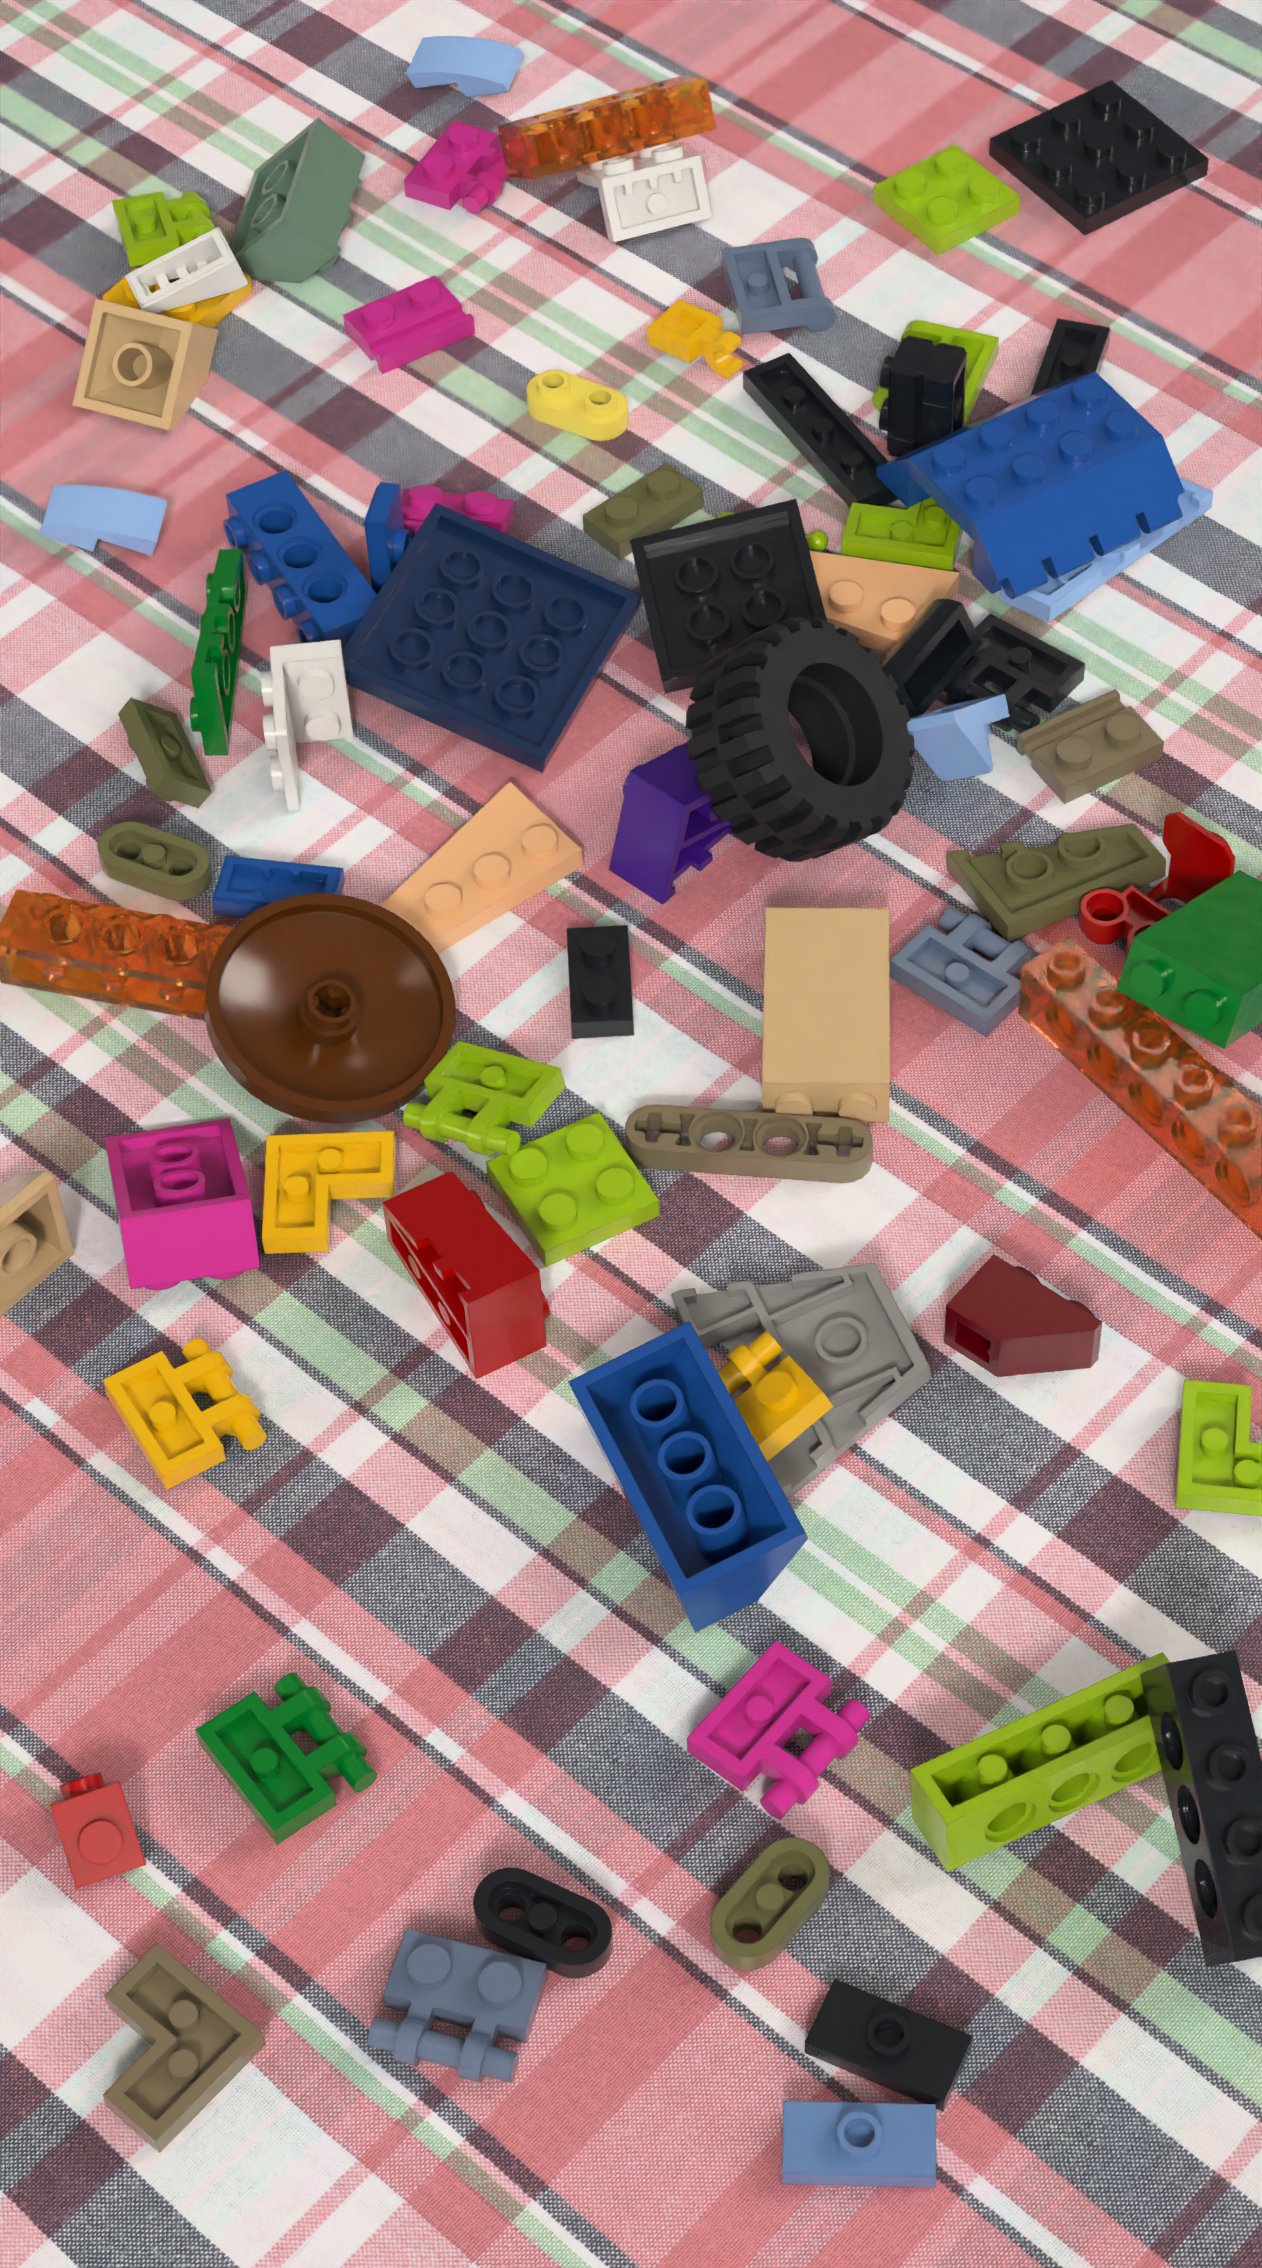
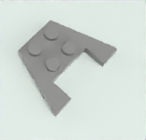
[671,1263,932,1500]

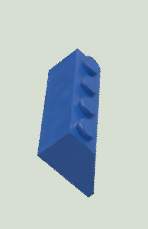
[568,1321,808,1633]

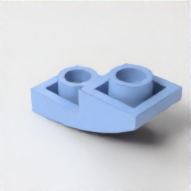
[406,36,523,97]
[39,485,167,556]

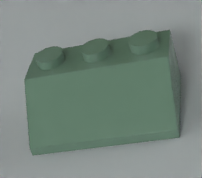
[229,117,365,283]

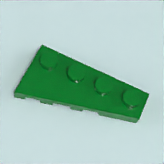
[190,549,248,756]

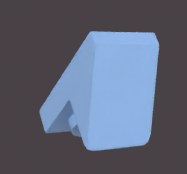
[906,694,1010,781]

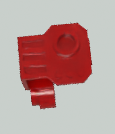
[1079,811,1235,959]

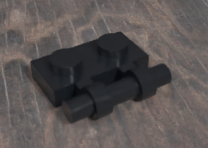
[943,614,1085,733]

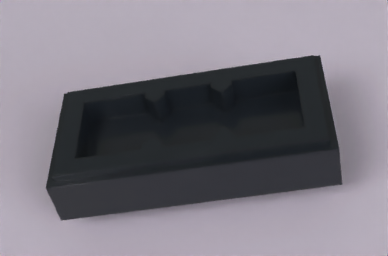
[805,1979,973,2111]

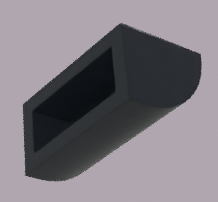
[878,599,983,718]

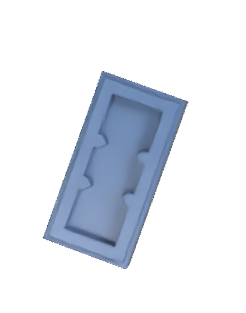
[782,2101,936,2188]

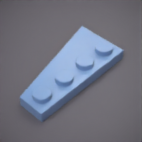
[1000,477,1213,622]

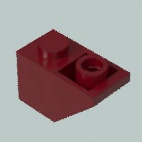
[944,1254,1102,1377]

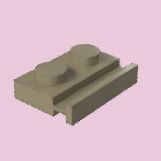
[1016,689,1164,804]

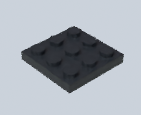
[989,80,1209,235]
[630,499,827,694]

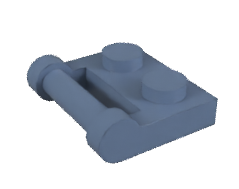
[722,238,837,335]

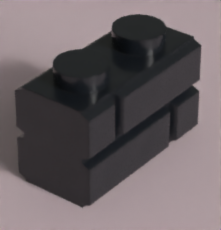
[879,336,967,457]

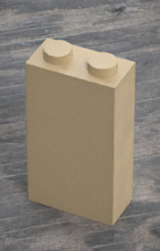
[762,907,890,1124]

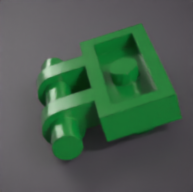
[195,1672,377,1845]

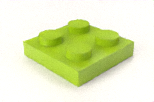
[873,144,1021,255]
[486,1112,660,1267]

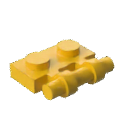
[717,1331,834,1462]
[103,1338,267,1490]

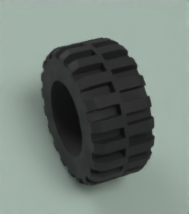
[685,617,915,862]

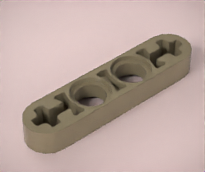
[625,1104,873,1183]

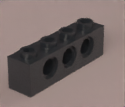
[1140,1650,1262,1966]

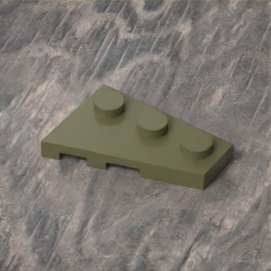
[946,823,1166,942]

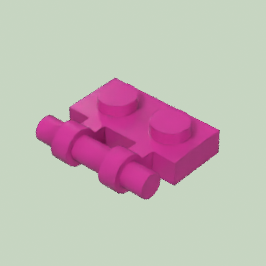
[404,120,530,214]
[687,1641,871,1819]

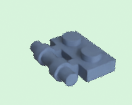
[889,907,1051,1037]
[367,1929,548,2083]

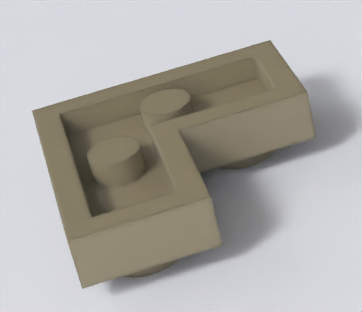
[103,1943,266,2153]

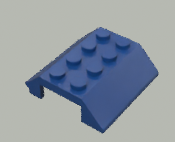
[876,372,1185,599]

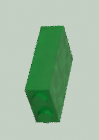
[1116,870,1262,1049]

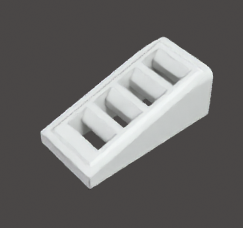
[125,227,248,314]

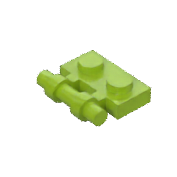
[112,191,216,267]
[403,1041,566,1156]

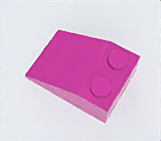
[104,1118,260,1290]

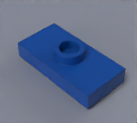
[364,482,413,595]
[212,855,345,918]

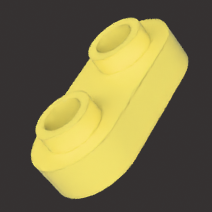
[526,370,629,441]

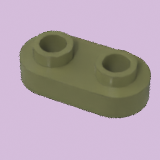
[97,821,212,901]
[710,1838,830,1970]

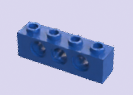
[223,471,377,650]

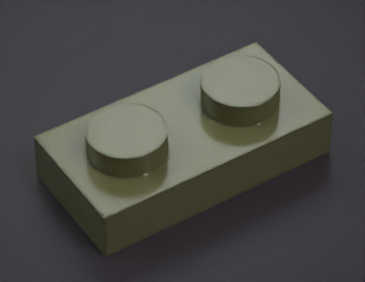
[583,463,704,560]
[118,697,212,808]

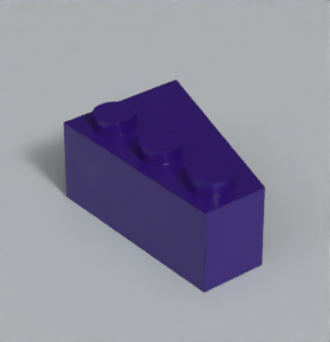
[609,742,738,905]

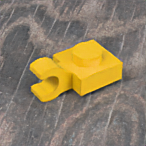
[647,299,744,378]

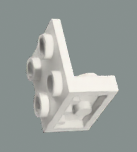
[576,141,712,242]
[260,639,354,811]

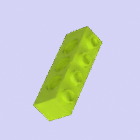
[910,1652,1171,1872]

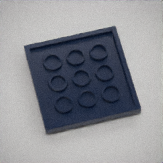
[342,503,642,773]

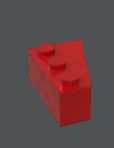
[382,1171,550,1379]

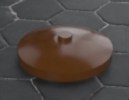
[204,893,456,1124]

